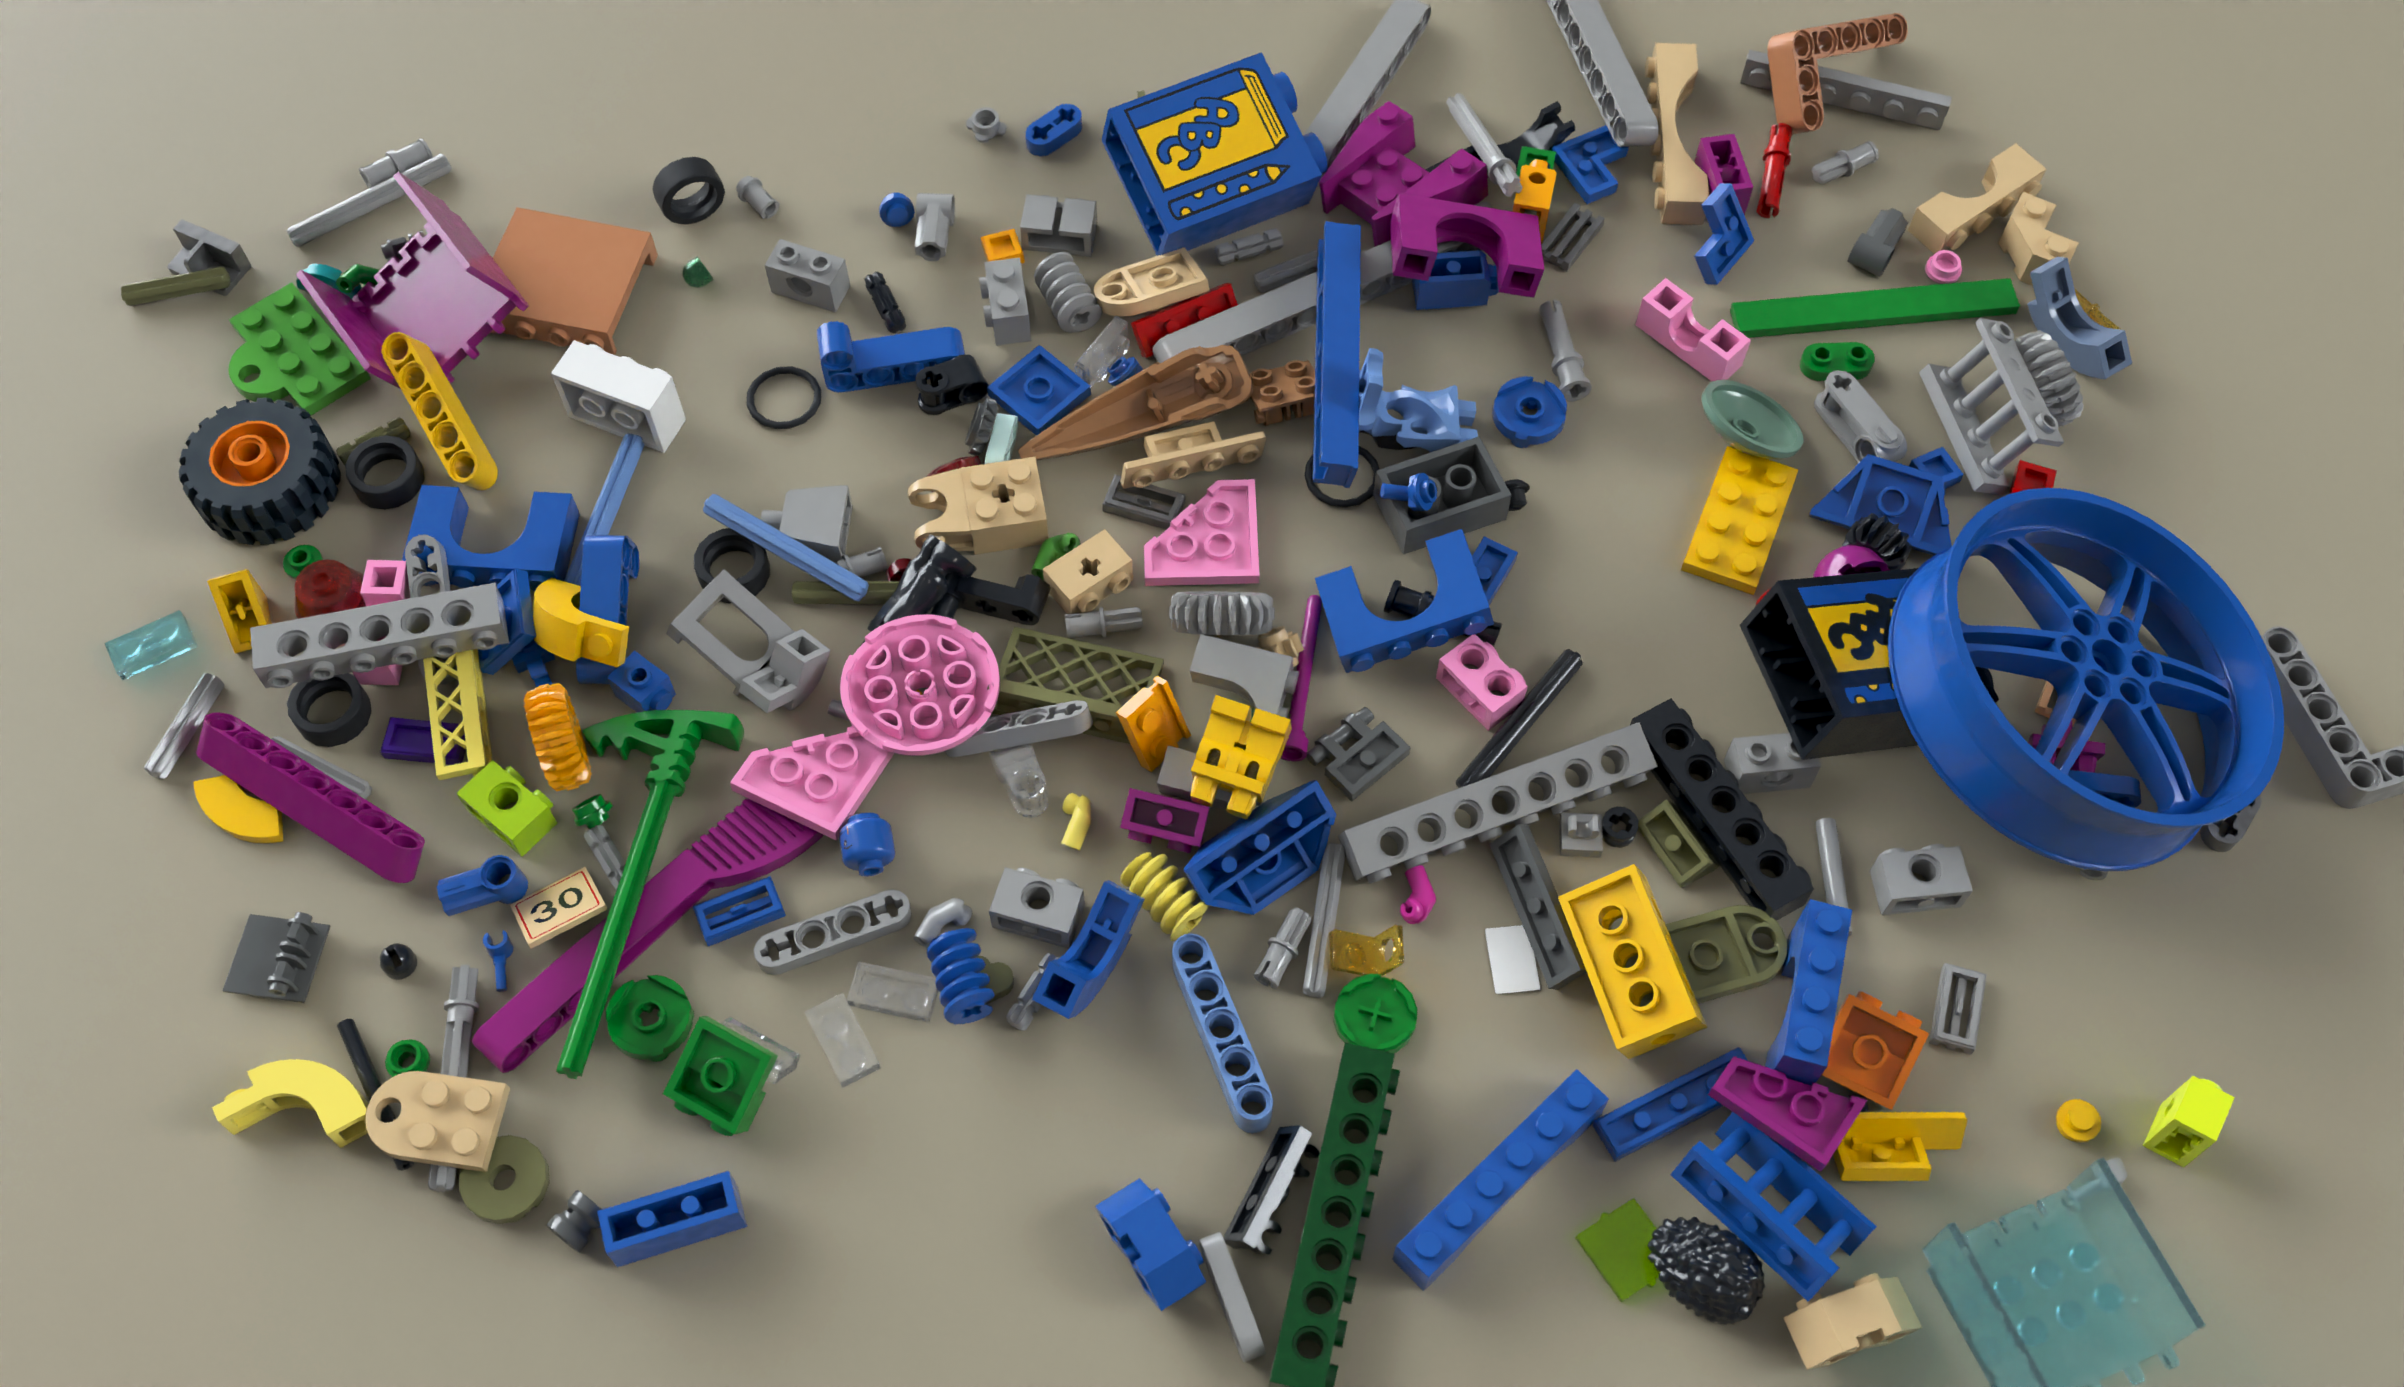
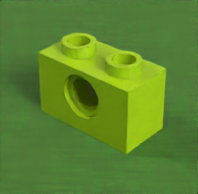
[456,760,558,857]

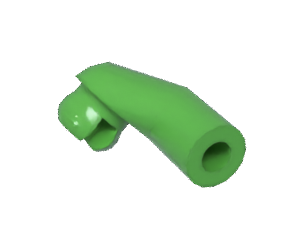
[1031,533,1080,579]

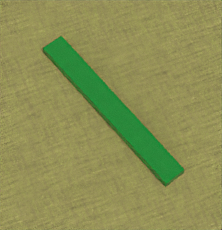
[1730,278,2020,338]

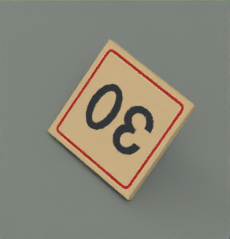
[510,867,608,949]

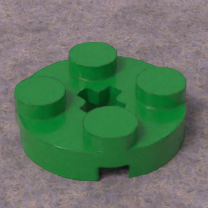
[606,975,694,1062]

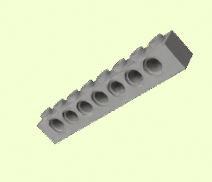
[1338,722,1658,884]

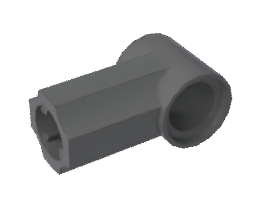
[1847,208,1909,277]

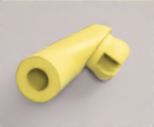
[1061,793,1091,851]

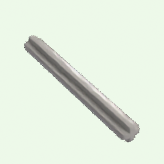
[287,154,451,247]

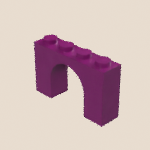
[1390,193,1544,298]

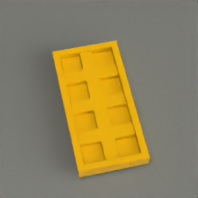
[1681,446,1798,595]

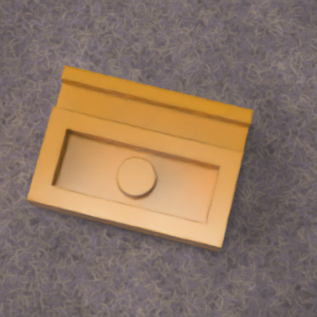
[1116,676,1191,772]

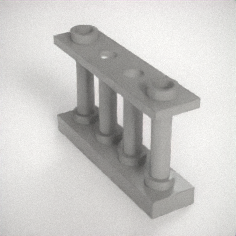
[1919,318,2064,495]

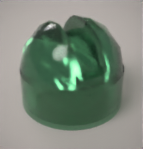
[682,256,714,288]

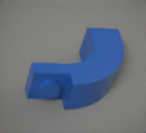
[1032,880,1145,1019]

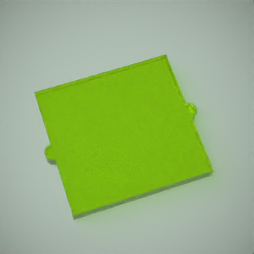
[1575,1198,1659,1303]

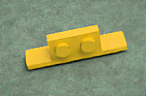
[1833,1112,1967,1181]

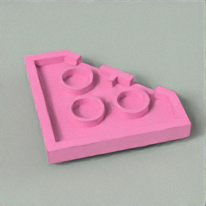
[1144,479,1260,586]
[730,726,894,841]

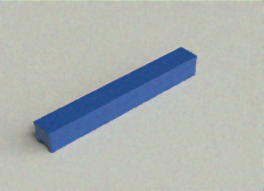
[1313,221,1361,488]

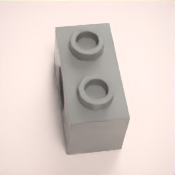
[765,239,850,312]
[1724,733,1821,794]
[1870,844,1973,915]
[989,867,1085,949]

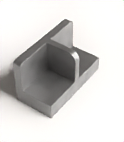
[167,219,252,296]

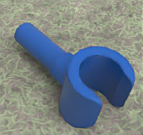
[483,930,514,992]

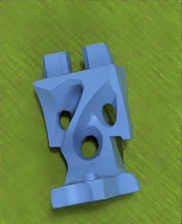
[1359,348,1478,452]

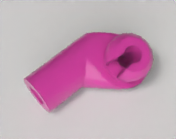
[1400,865,1436,924]

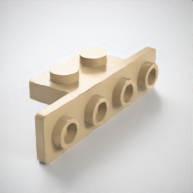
[1120,421,1266,489]

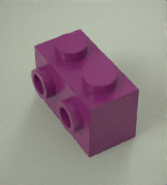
[1120,788,1210,854]

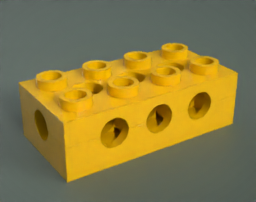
[1558,864,1707,1059]

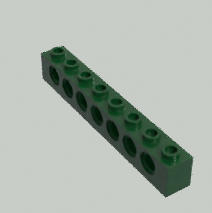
[1269,1043,1400,1387]

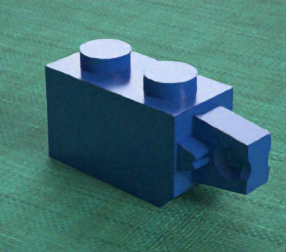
[1412,250,1500,310]

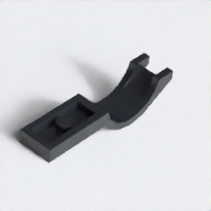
[1425,101,1575,179]

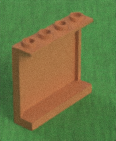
[490,207,658,355]

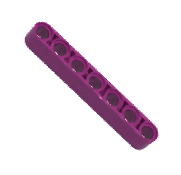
[196,712,425,883]

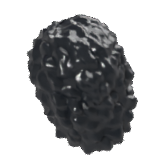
[1647,1217,1766,1325]

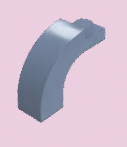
[2027,257,2132,379]

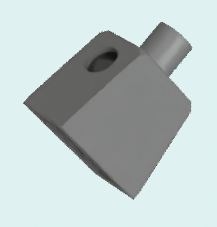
[761,485,853,563]

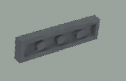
[1489,824,1587,990]

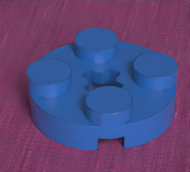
[1492,376,1567,448]

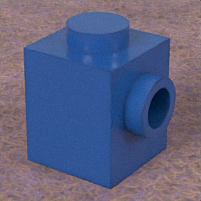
[607,650,676,712]

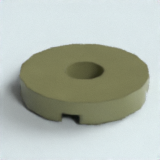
[459,1135,550,1224]

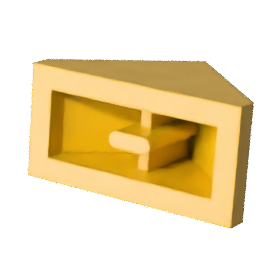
[207,569,272,654]

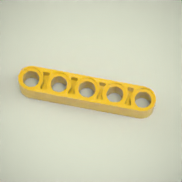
[381,332,498,490]

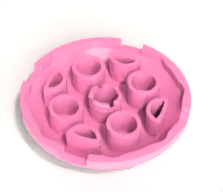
[840,614,1000,756]

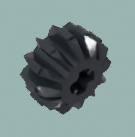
[1842,513,1913,571]

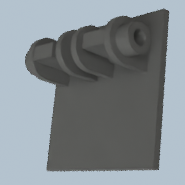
[222,912,331,1003]

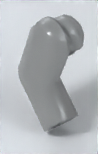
[913,898,972,947]

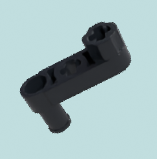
[930,573,1051,625]

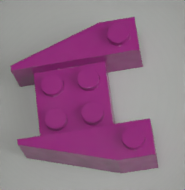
[1319,101,1489,247]

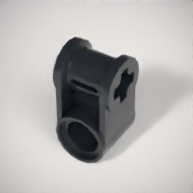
[915,354,989,415]

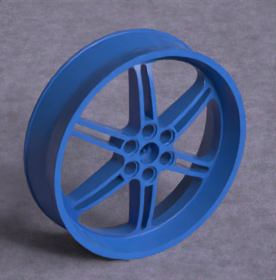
[1888,488,2284,871]

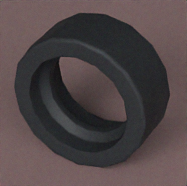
[652,157,725,225]
[345,435,424,510]
[694,528,770,604]
[287,673,372,747]

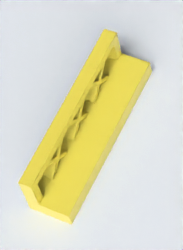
[423,649,493,780]

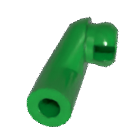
[336,264,379,293]

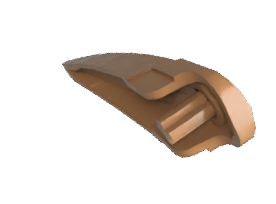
[1018,345,1254,461]

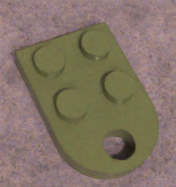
[1665,905,1787,1004]

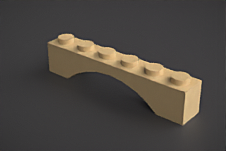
[1645,43,1709,225]

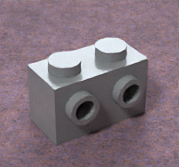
[979,258,1031,346]

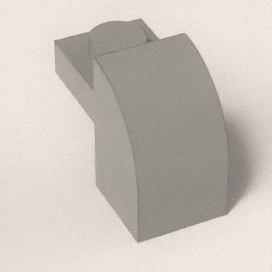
[738,629,830,713]

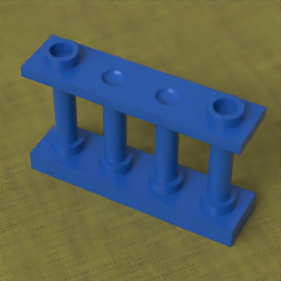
[1670,1112,1877,1302]

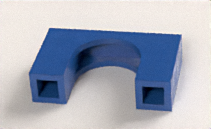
[402,485,580,591]
[1315,529,1494,673]
[1765,899,1852,1086]

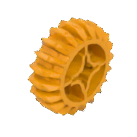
[524,683,592,792]

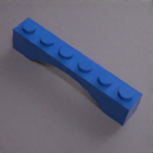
[1392,1069,1609,1291]

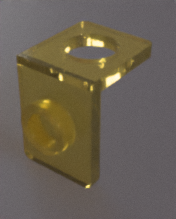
[1329,924,1404,977]

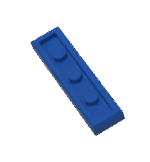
[1592,1047,1748,1162]

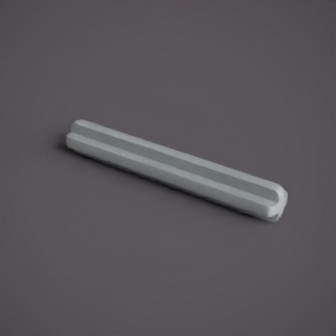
[1303,843,1346,998]

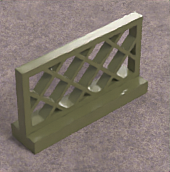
[987,627,1164,744]

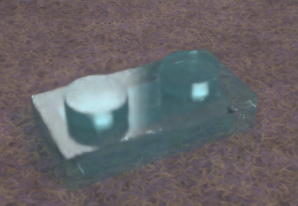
[105,610,198,680]

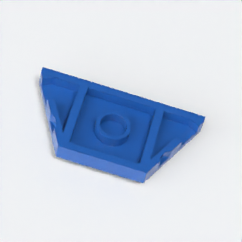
[1808,454,1952,556]

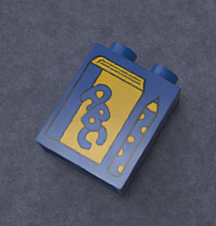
[1101,52,1327,256]

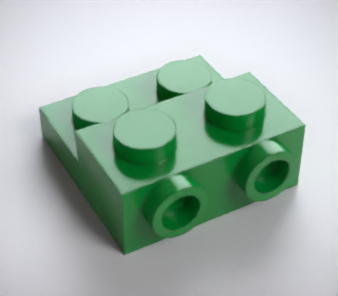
[663,1016,778,1136]

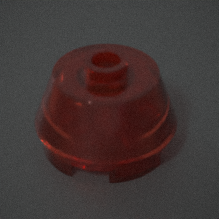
[294,559,366,619]

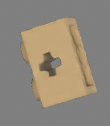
[1043,529,1133,614]

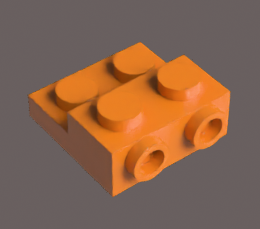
[1821,991,1929,1110]

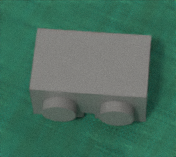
[1020,194,1098,257]

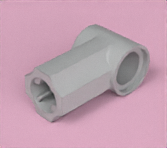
[915,193,955,261]

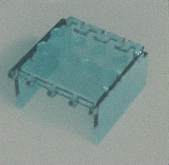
[1922,1157,2206,1387]

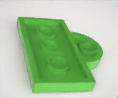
[228,282,371,416]

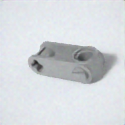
[1814,370,1907,463]

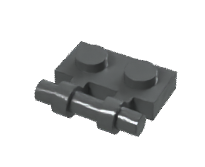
[1306,707,1411,802]

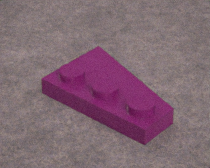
[1708,1056,1867,1172]

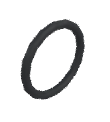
[746,366,821,429]
[1304,446,1380,508]

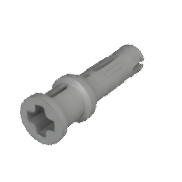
[1539,300,1592,401]

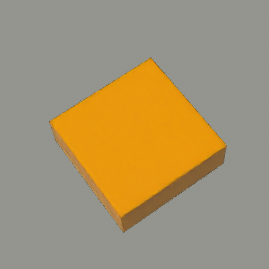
[981,229,1025,264]

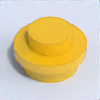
[2056,1099,2101,1143]

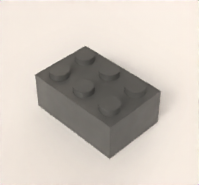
[1373,436,1511,555]

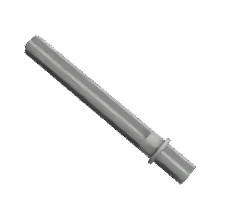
[1447,93,1523,197]
[428,965,479,1192]

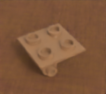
[1250,360,1315,426]

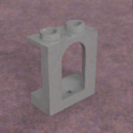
[666,569,795,696]

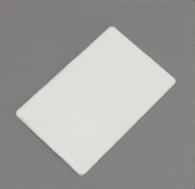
[1485,925,1540,994]

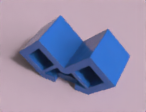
[1095,1178,1206,1311]

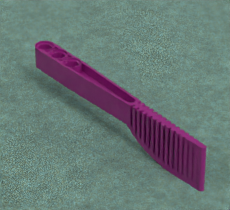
[472,799,824,1073]

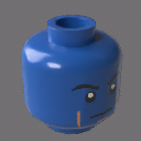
[839,813,895,876]

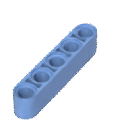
[1172,933,1273,1134]

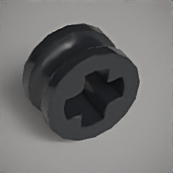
[1602,807,1639,848]

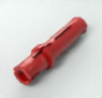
[1756,123,1793,218]

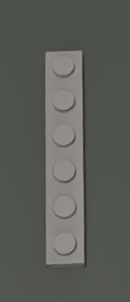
[1740,50,1952,130]

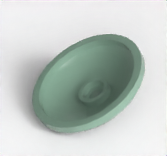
[1701,380,1803,459]

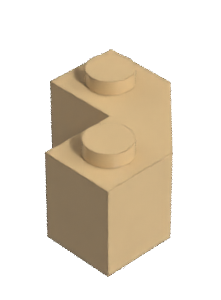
[1998,192,2079,286]
[1784,1273,1922,1370]

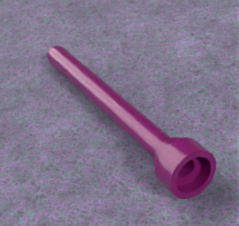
[1281,594,1322,762]

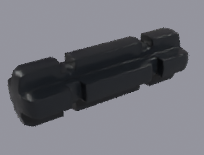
[864,272,906,334]

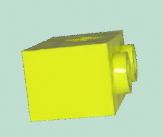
[2143,1076,2235,1168]

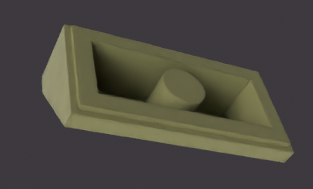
[1638,799,1720,888]

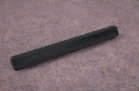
[1456,649,1583,788]

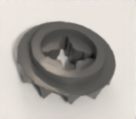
[965,397,998,455]

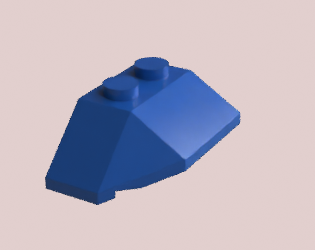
[1183,780,1337,915]

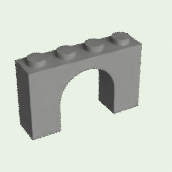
[1157,634,1299,810]

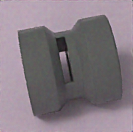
[546,1190,602,1253]

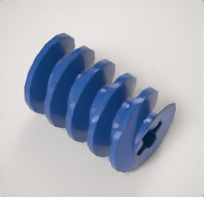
[927,928,995,1024]

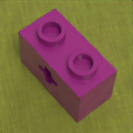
[1694,134,1754,215]

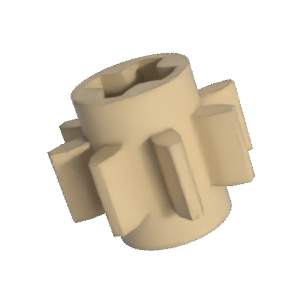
[1256,626,1304,667]

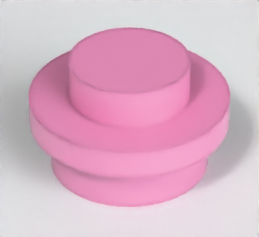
[1925,250,1962,284]

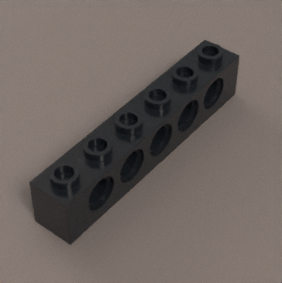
[1630,698,1814,921]

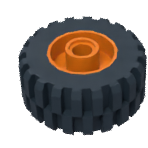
[178,398,341,545]

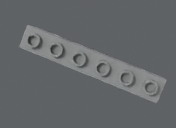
[250,583,509,688]

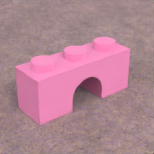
[1635,278,1751,382]
[352,560,410,685]

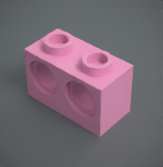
[1436,634,1528,731]

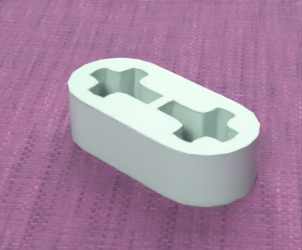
[985,413,1018,464]

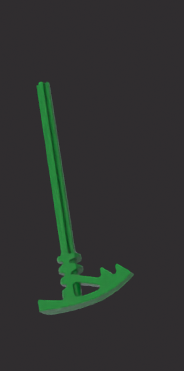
[556,710,744,1079]

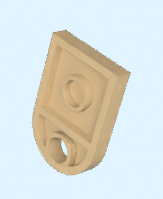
[1094,247,1210,316]
[365,1071,510,1172]

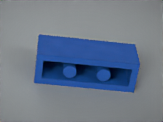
[597,1171,747,1267]

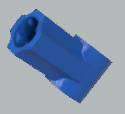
[437,855,528,916]

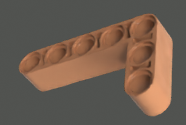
[1767,13,1908,135]

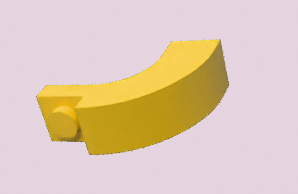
[533,578,629,668]

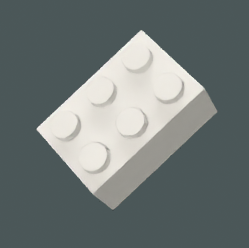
[551,340,686,453]

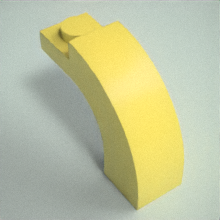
[212,1059,369,1148]

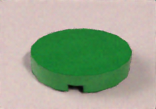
[1333,973,1418,1054]

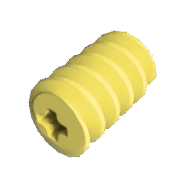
[1120,852,1209,941]

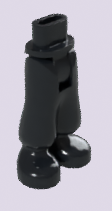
[860,534,977,646]

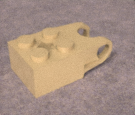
[908,457,1049,555]

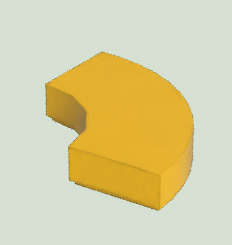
[193,775,284,843]

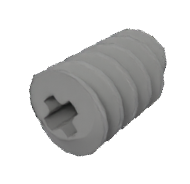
[1034,251,1102,333]

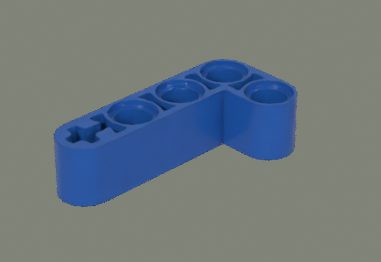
[816,321,965,393]
[576,535,640,684]

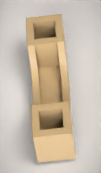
[1908,143,2046,254]

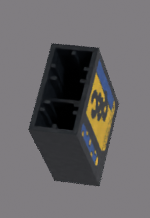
[1740,568,1999,760]

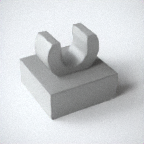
[1559,812,1603,858]

